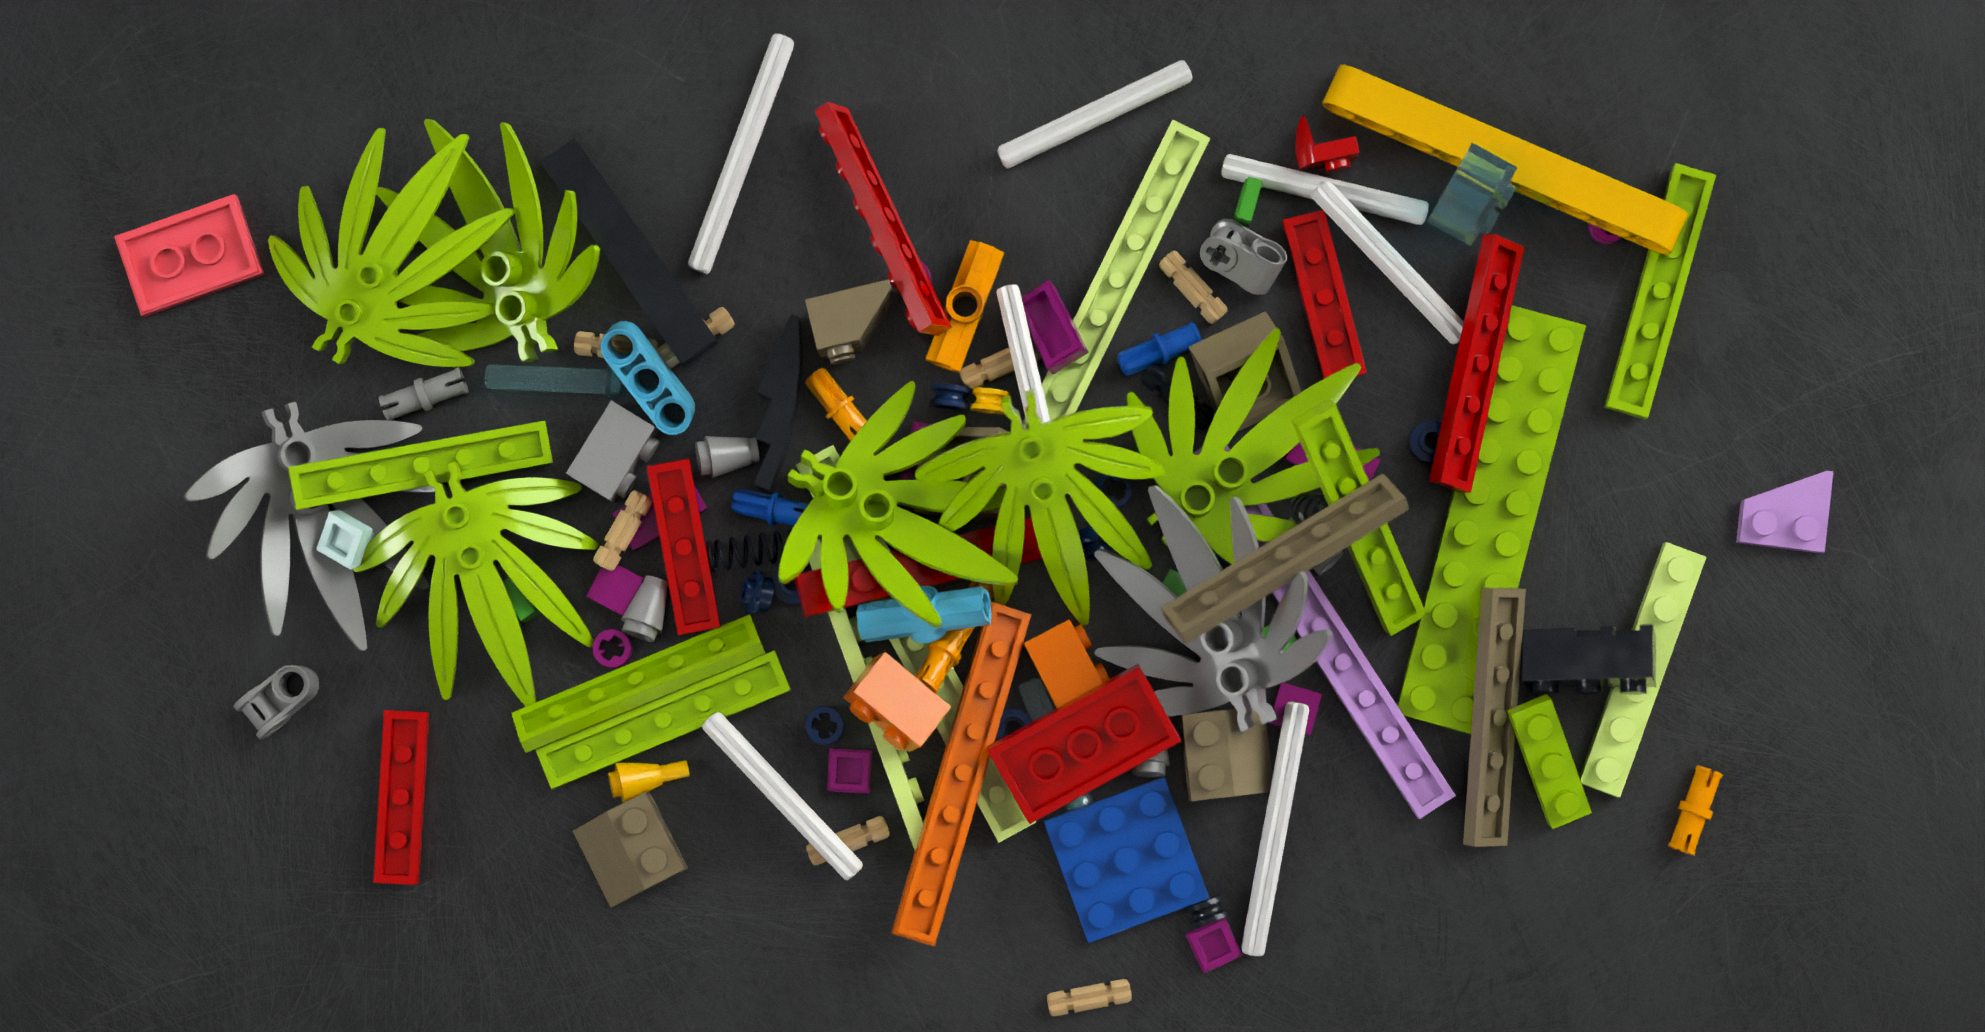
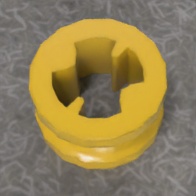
[970,387,1010,415]

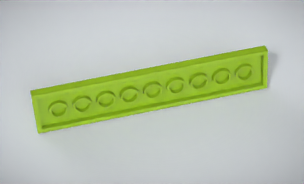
[1397,305,1586,735]

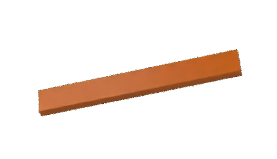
[891,602,1031,946]

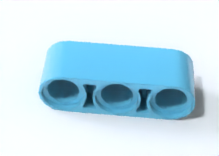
[601,321,695,435]

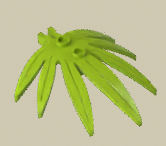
[376,119,600,362]
[268,128,515,367]
[1126,328,1380,586]
[779,381,1018,628]
[915,389,1165,626]
[353,462,600,707]

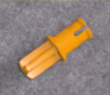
[805,368,867,441]

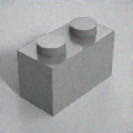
[566,400,660,503]

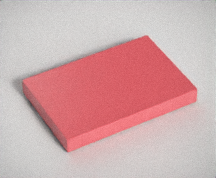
[114,194,265,318]

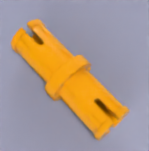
[1668,765,1723,855]

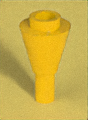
[608,760,690,803]

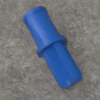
[1118,322,1202,376]
[731,489,809,526]

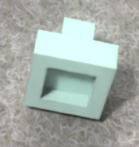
[316,509,375,569]

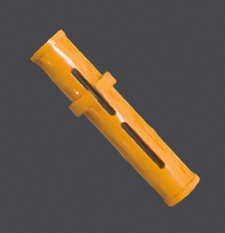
[915,581,994,694]

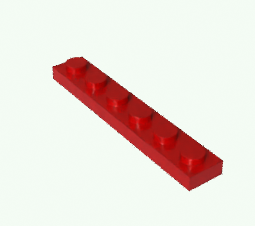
[815,102,952,336]
[1429,234,1524,493]
[794,517,1043,618]

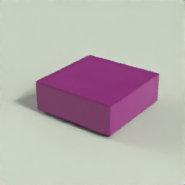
[586,565,644,616]
[1268,683,1322,736]
[827,748,873,794]
[1185,917,1243,974]

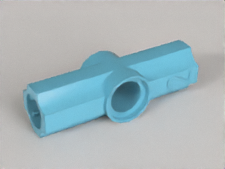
[856,586,992,643]

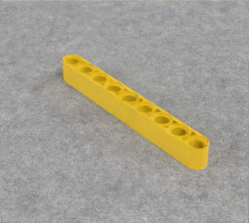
[1322,65,1688,255]

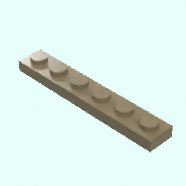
[1161,474,1409,644]
[1463,587,1526,847]

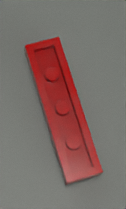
[1282,210,1367,380]
[647,458,720,635]
[373,710,430,885]

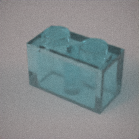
[1426,143,1517,246]

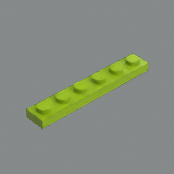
[1604,163,1716,420]
[1291,399,1426,636]
[288,420,553,510]
[511,614,766,753]
[535,650,792,789]

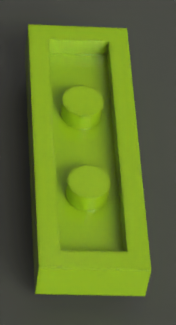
[1507,694,1592,829]

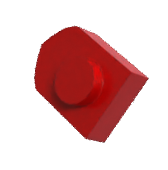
[1296,116,1360,173]

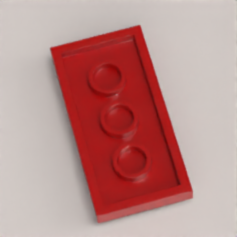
[987,663,1181,824]

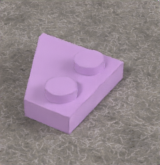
[1736,471,1834,554]

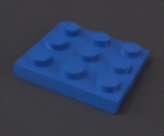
[1043,777,1209,943]

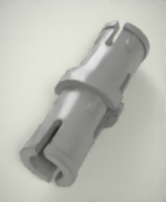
[378,367,469,421]

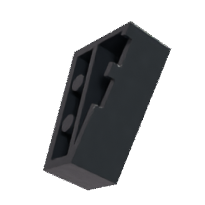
[1522,625,1656,695]

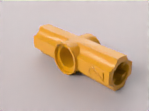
[925,240,1005,373]

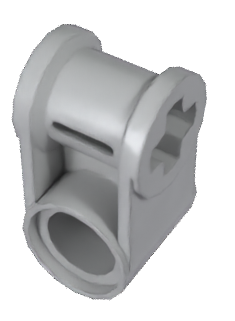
[1200,219,1287,295]
[233,665,319,741]

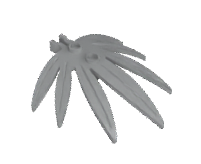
[184,402,435,651]
[1094,486,1332,732]

